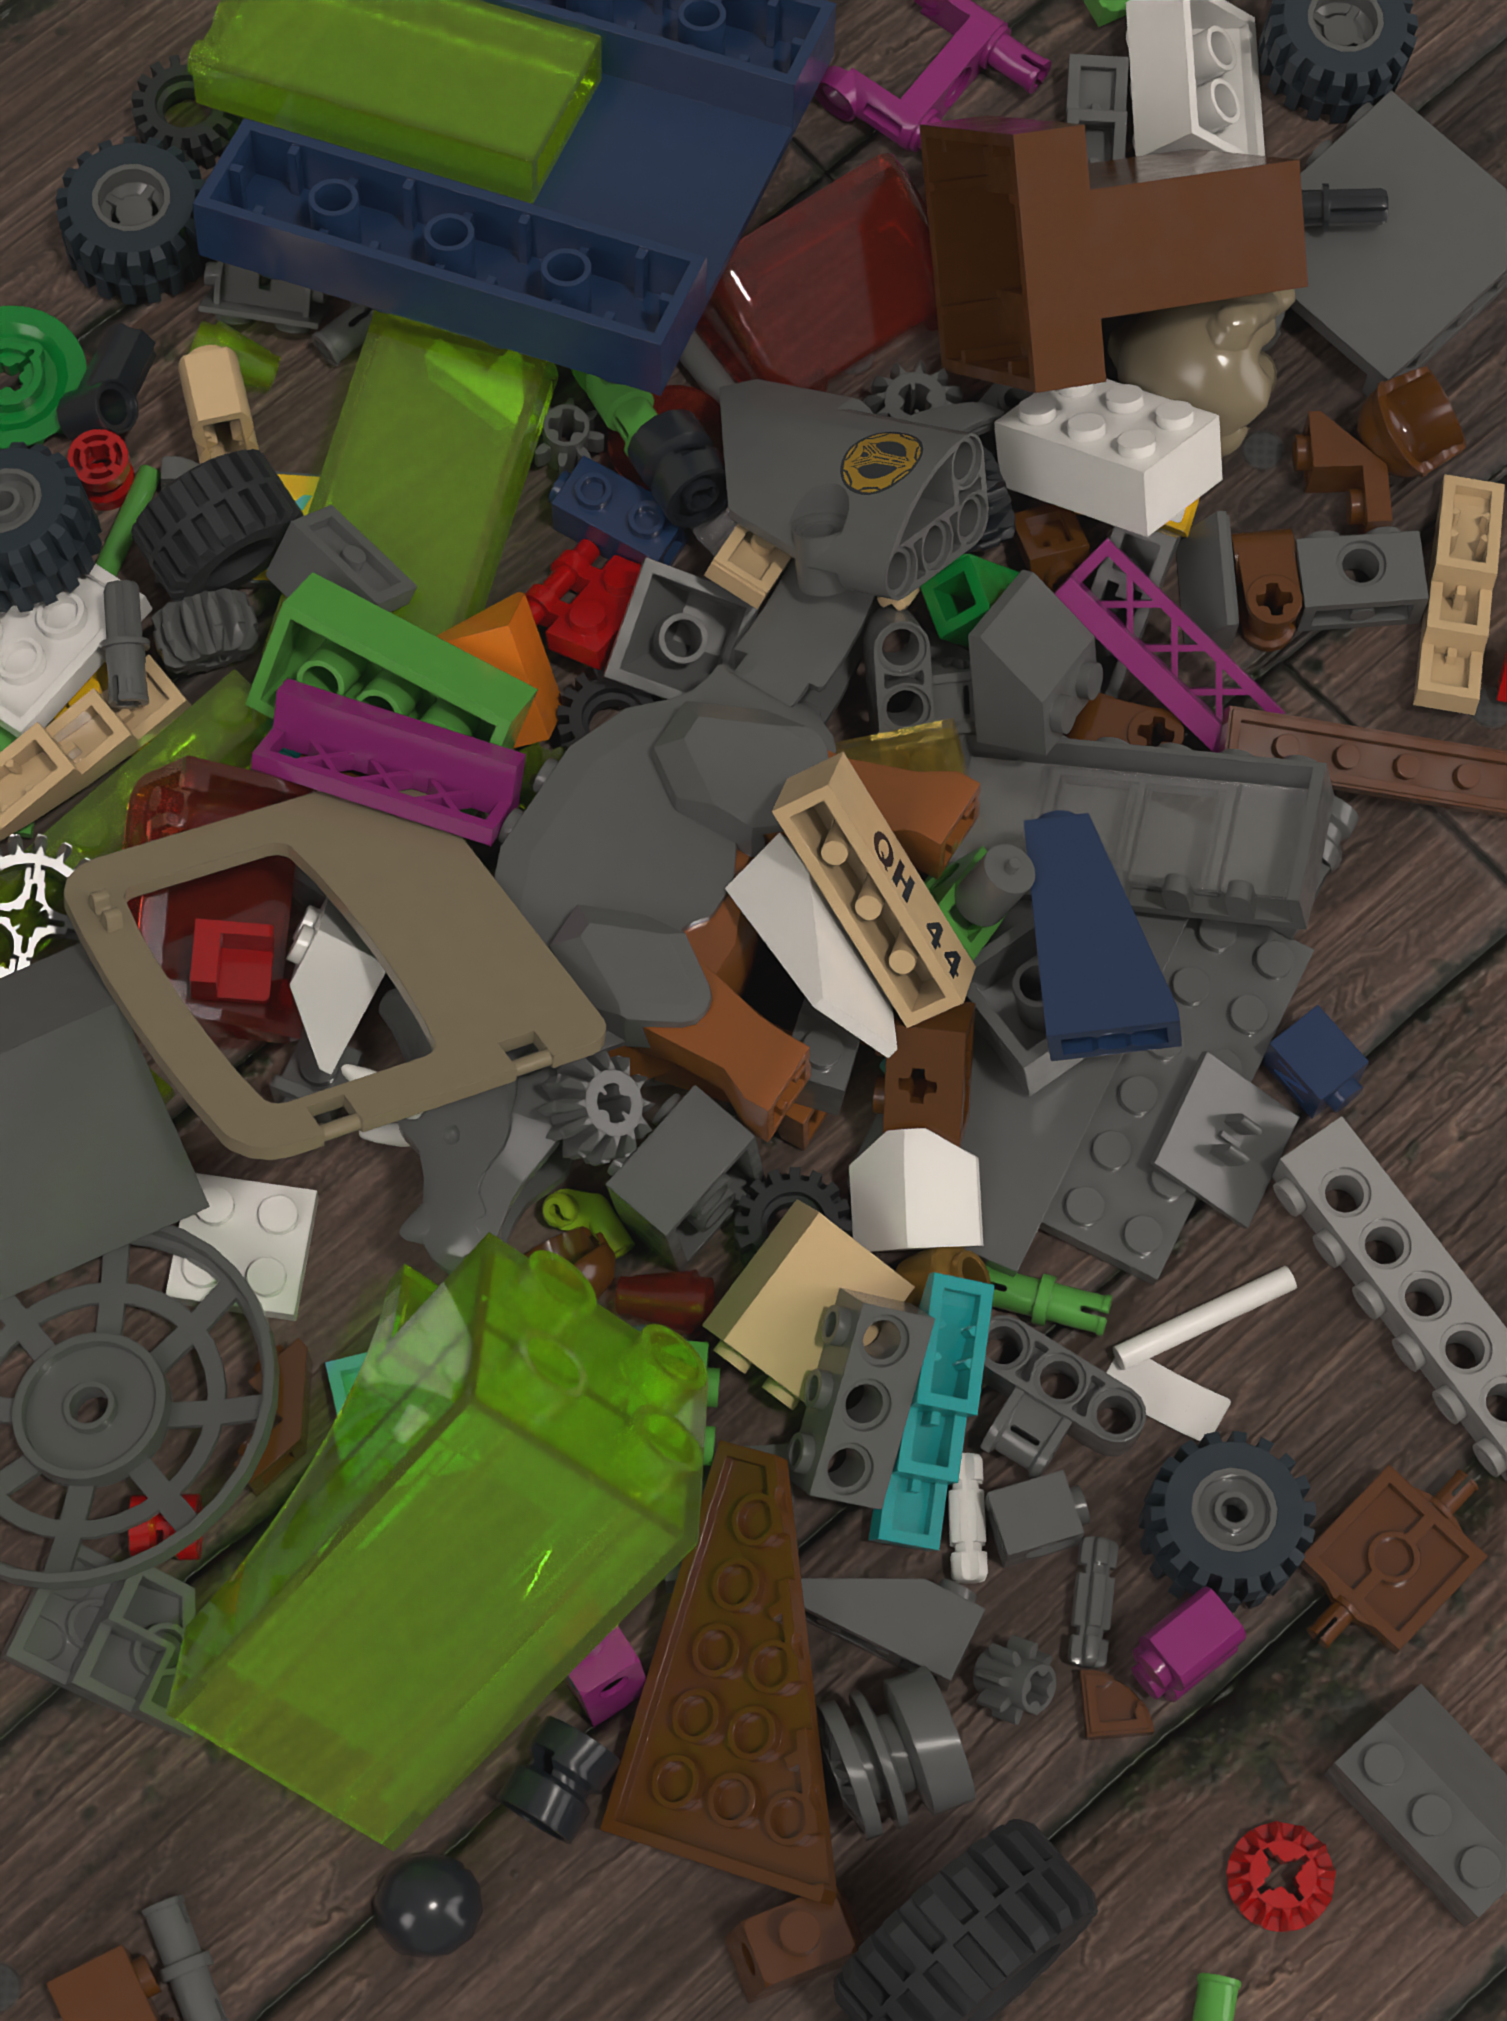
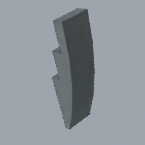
[1065,54,1129,163]

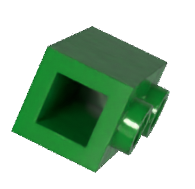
[920,554,1020,648]

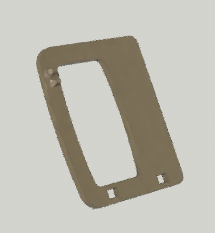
[64,789,606,1160]

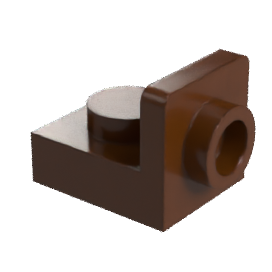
[1013,504,1093,593]

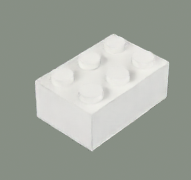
[994,379,1223,537]

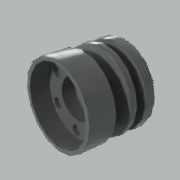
[817,1665,976,1842]

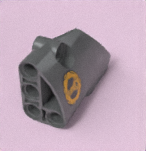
[719,379,989,601]

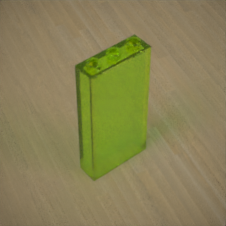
[187,0,602,204]
[262,310,559,656]

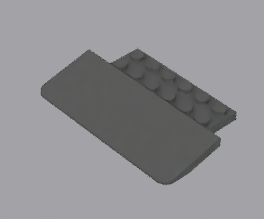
[847,778,1314,1285]

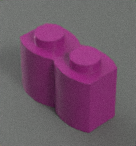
[1131,1586,1246,1702]

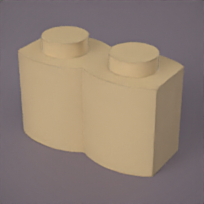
[178,345,259,464]

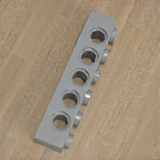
[1272,1116,1507,1482]

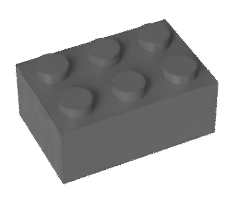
[606,1085,765,1274]

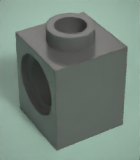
[985,1470,1090,1568]

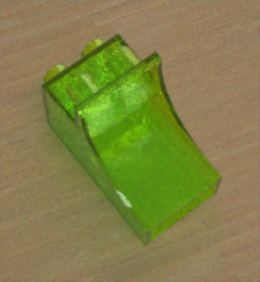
[166,1232,709,1852]

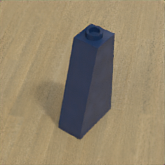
[1023,810,1182,1061]

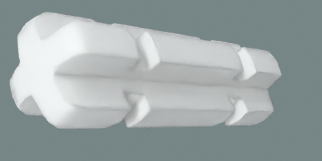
[947,1453,988,1584]

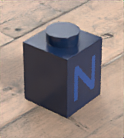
[1262,1005,1369,1119]

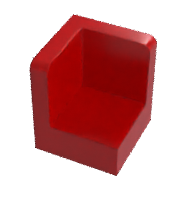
[190,918,275,1004]

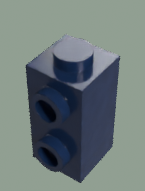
[548,455,690,566]

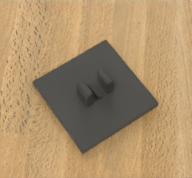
[1150,1051,1299,1228]

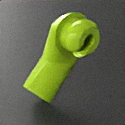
[542,1189,635,1259]

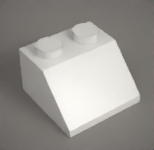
[286,897,386,1074]

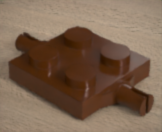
[1300,1465,1488,1655]

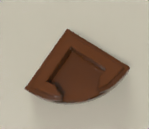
[1079,1670,1154,1740]

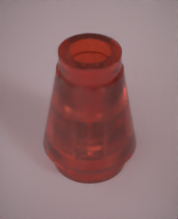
[615,1269,715,1334]

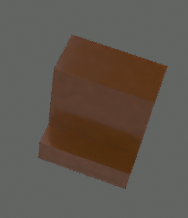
[919,115,1308,393]

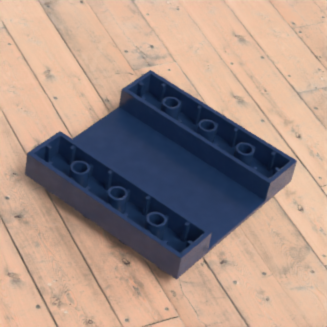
[192,0,837,396]

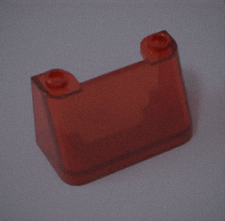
[696,153,939,392]
[123,755,318,1044]

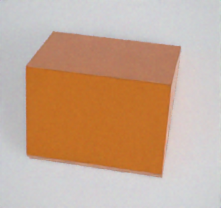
[436,592,563,748]

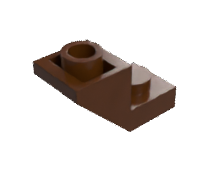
[1292,411,1393,535]
[233,1338,313,1497]

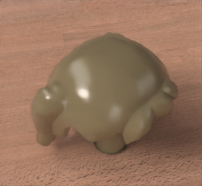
[1107,289,1296,459]

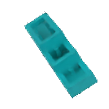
[868,1272,995,1552]

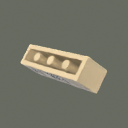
[772,752,976,1028]

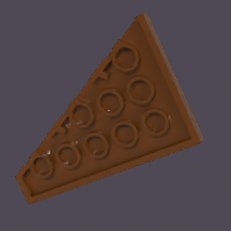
[600,1440,837,1906]

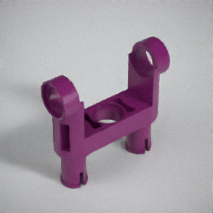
[814,0,1052,152]

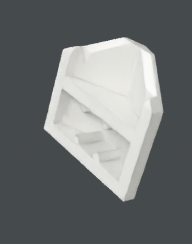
[849,1128,983,1253]

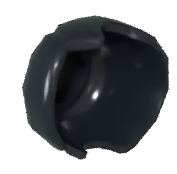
[373,1853,483,1958]

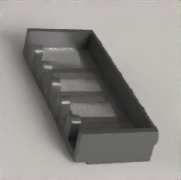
[927,731,1334,930]

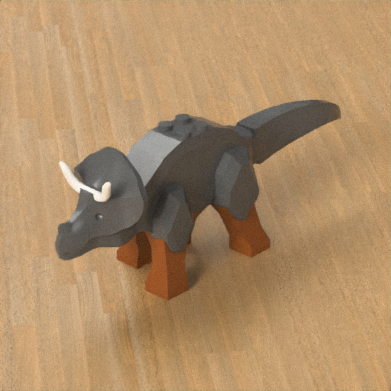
[341,402,1005,1280]

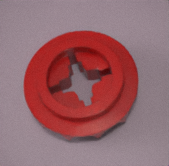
[1226,1821,1336,1932]

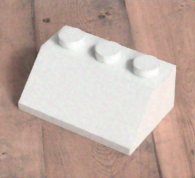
[1126,0,1265,157]

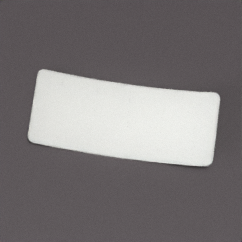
[1106,1358,1231,1441]

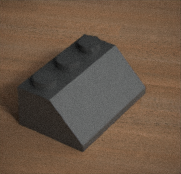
[1323,1684,1507,1927]

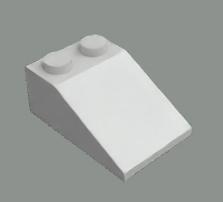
[725,833,897,1058]

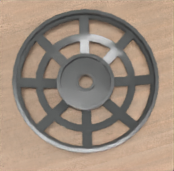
[0,1225,280,1590]

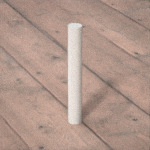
[1112,1266,1297,1370]

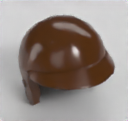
[1357,367,1466,478]

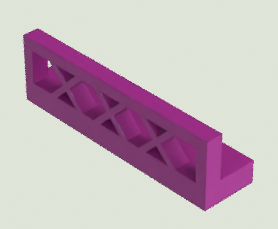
[1054,537,1286,753]
[251,678,526,846]

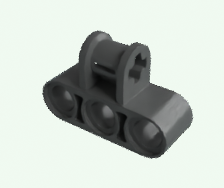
[863,605,976,772]
[980,1315,1146,1479]

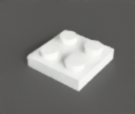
[166,1173,319,1321]

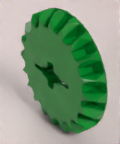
[0,306,87,449]

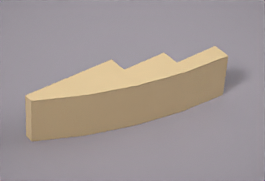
[1413,474,1505,715]
[0,655,193,841]

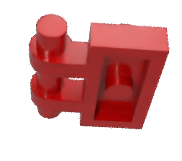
[525,539,641,670]

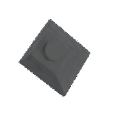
[602,557,761,700]

